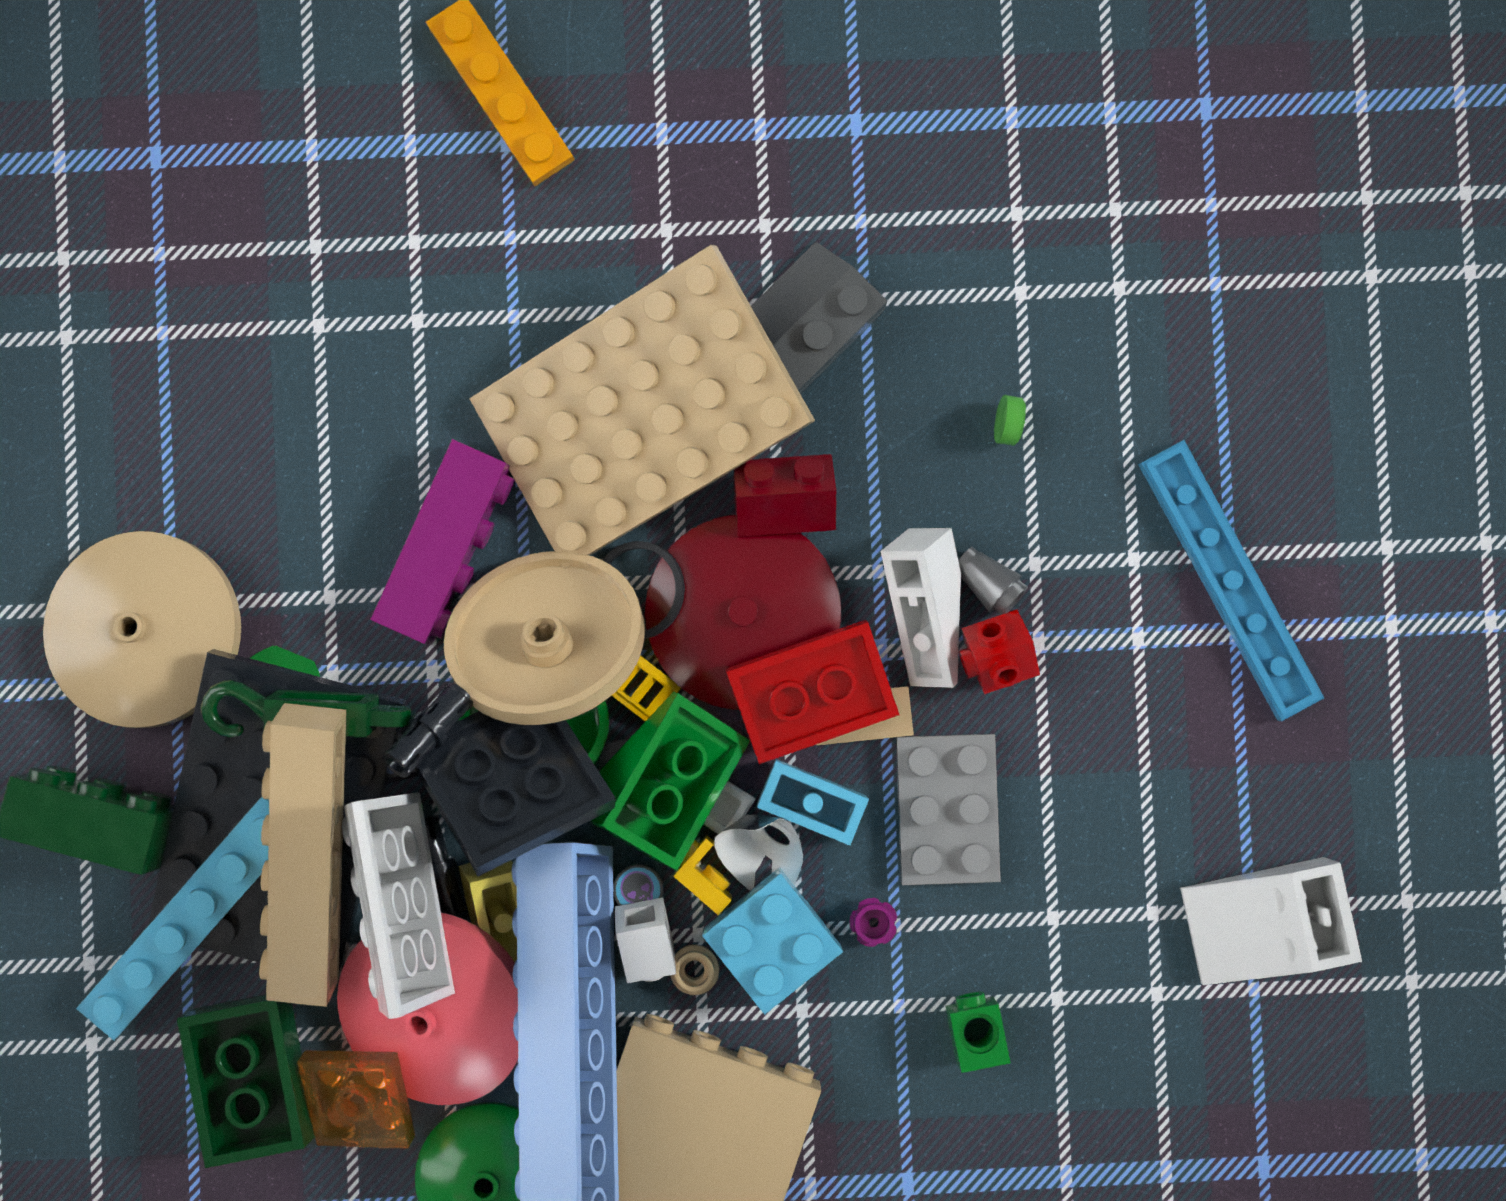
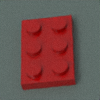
[726,620,900,764]

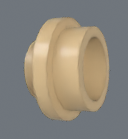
[670,945,719,995]

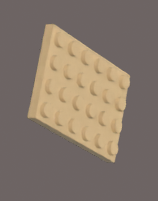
[469,245,815,569]

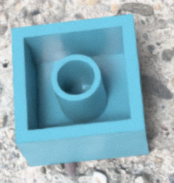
[702,867,843,1015]

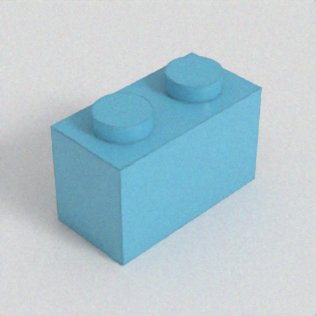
[757,759,869,845]

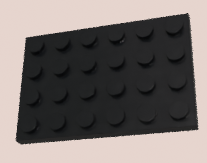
[148,649,406,979]

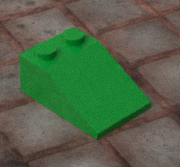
[589,692,750,871]

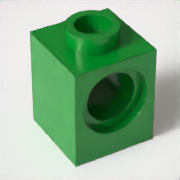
[945,991,1011,1073]

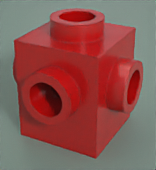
[958,609,1040,694]

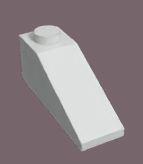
[881,528,961,688]

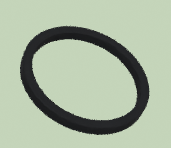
[602,541,685,639]

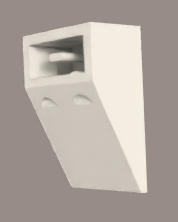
[1180,857,1362,985]

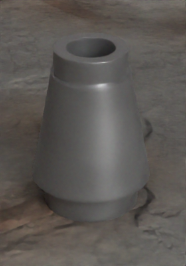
[958,547,1028,615]

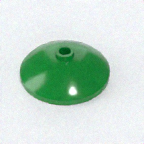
[415,1102,520,1201]

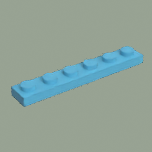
[76,797,269,1040]

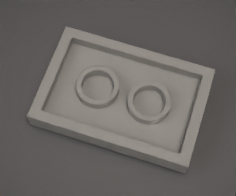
[896,734,1001,885]

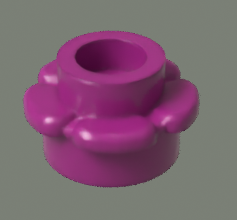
[849,898,897,947]

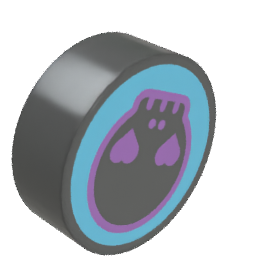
[614,864,663,906]

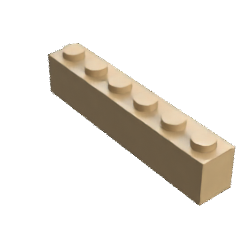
[259,703,346,1007]

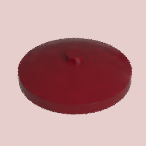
[645,515,841,710]

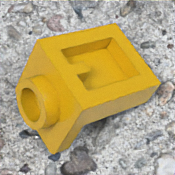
[673,835,732,916]

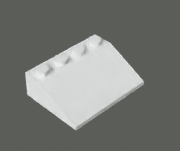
[342,792,455,1019]

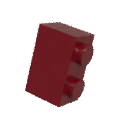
[733,454,836,537]

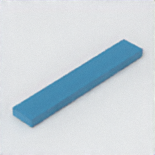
[1138,440,1324,721]

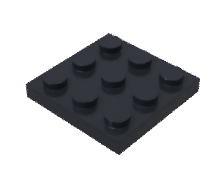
[415,711,616,876]

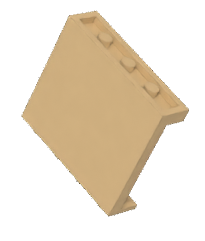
[616,1014,821,1201]

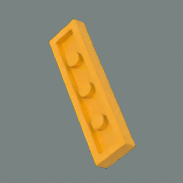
[426,0,575,187]

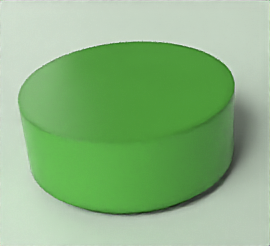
[994,395,1026,446]

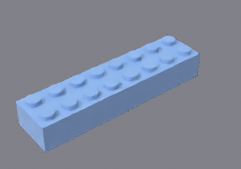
[512,843,619,1201]

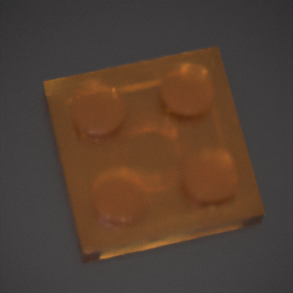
[297,1050,416,1148]

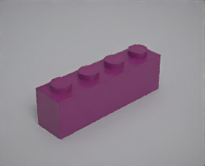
[370,439,514,645]

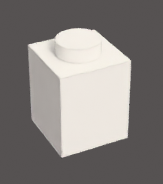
[615,898,676,983]

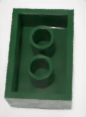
[0,765,174,875]
[177,994,317,1168]

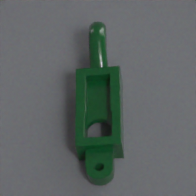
[201,680,411,737]

